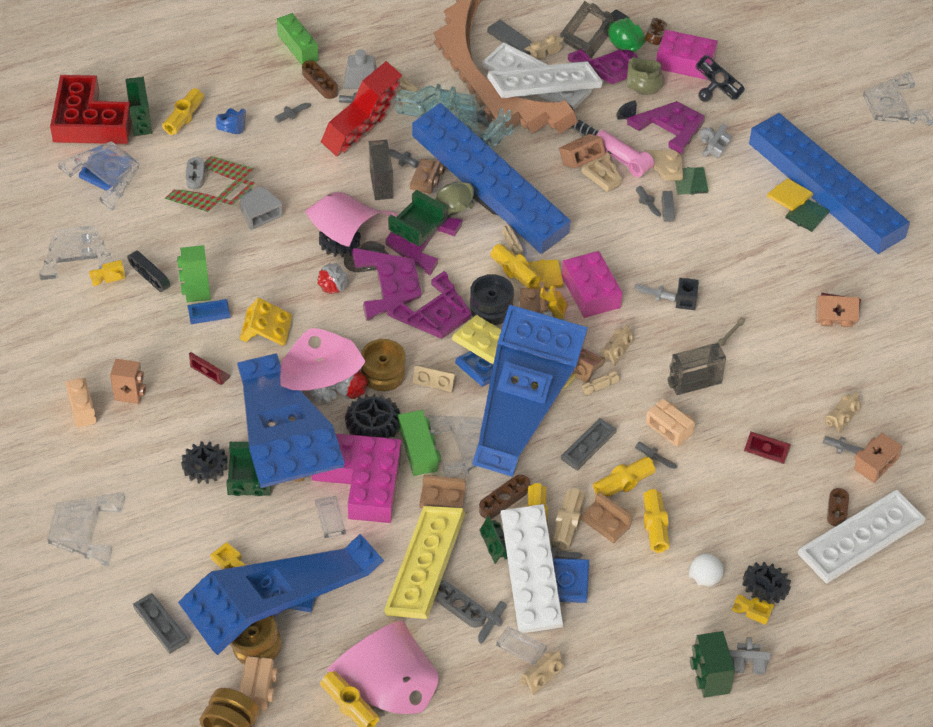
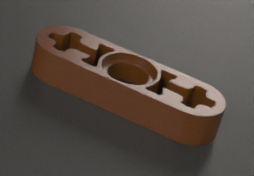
[645,18,667,45]
[302,61,338,99]
[479,475,530,519]

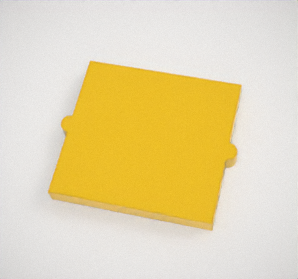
[767,178,813,211]
[528,259,564,290]

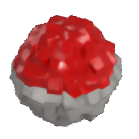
[317,263,349,294]
[335,370,368,399]

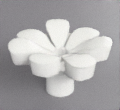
[310,384,337,404]

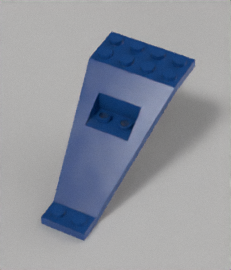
[472,305,588,477]
[237,353,345,488]
[178,534,384,655]

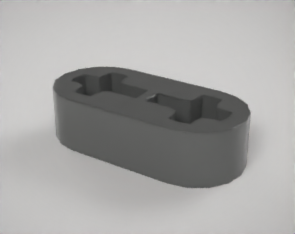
[661,191,674,222]

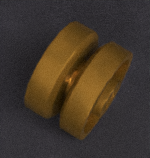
[361,339,406,391]
[230,615,282,665]
[199,688,260,727]

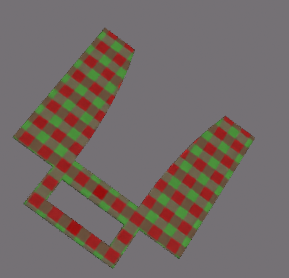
[165,156,256,212]

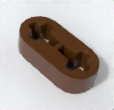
[827,488,849,527]

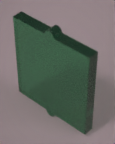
[675,167,709,195]
[785,199,830,232]

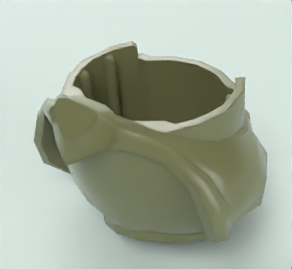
[627,57,665,95]
[435,182,474,218]

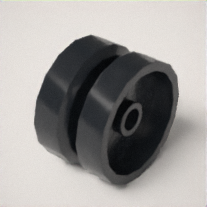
[470,274,514,325]

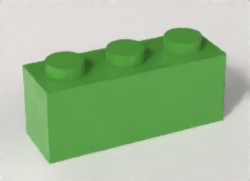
[277,13,319,65]
[177,245,211,303]
[398,410,441,476]

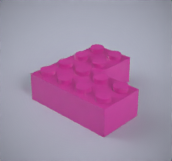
[312,433,401,523]

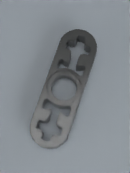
[434,580,486,628]

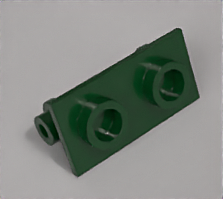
[479,516,508,564]

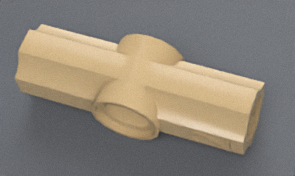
[551,488,585,551]

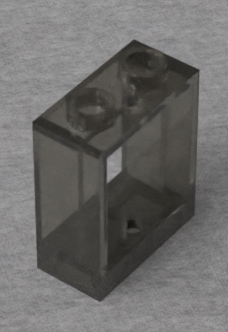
[559,1,614,59]
[368,139,393,200]
[667,343,726,395]

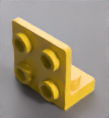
[239,297,292,346]

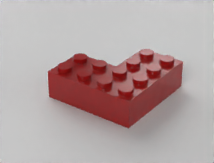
[321,61,403,157]
[50,75,132,144]

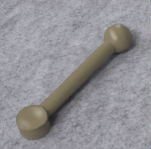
[718,317,745,346]

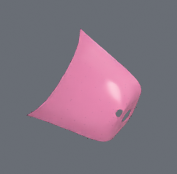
[305,192,398,246]
[280,328,365,391]
[327,620,438,714]

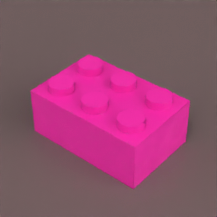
[656,30,718,80]
[562,251,622,318]

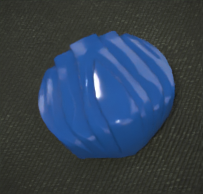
[216,108,246,134]

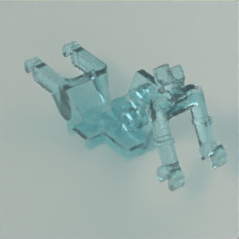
[393,84,514,149]

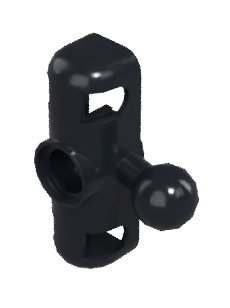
[695,55,745,102]

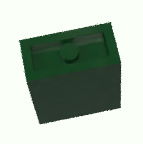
[125,76,152,136]
[388,190,448,247]
[226,441,271,496]

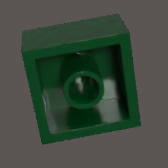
[690,631,735,698]

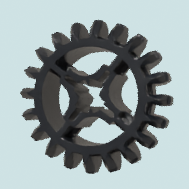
[345,393,400,438]

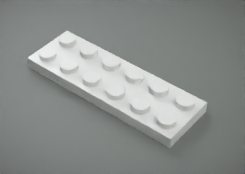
[482,42,592,110]
[487,61,603,98]
[798,490,926,584]
[501,504,563,634]

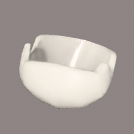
[689,553,724,586]

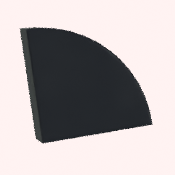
[616,100,637,120]

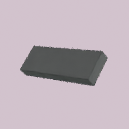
[487,20,532,55]
[561,418,616,471]
[133,593,189,654]

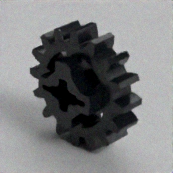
[319,230,361,257]
[181,441,228,484]
[742,562,791,604]

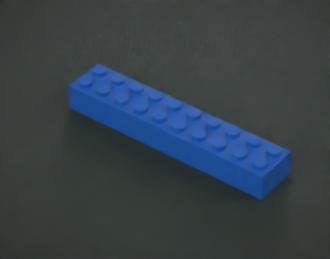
[412,103,571,255]
[749,113,910,254]

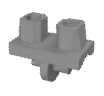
[699,123,733,158]
[729,637,771,675]

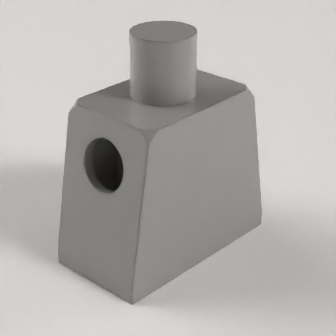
[344,49,377,89]
[239,186,283,230]

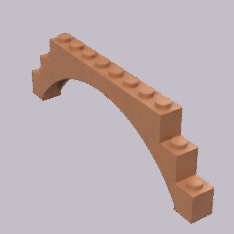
[433,0,578,134]

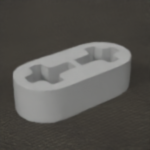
[186,157,205,189]

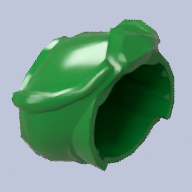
[608,17,646,51]

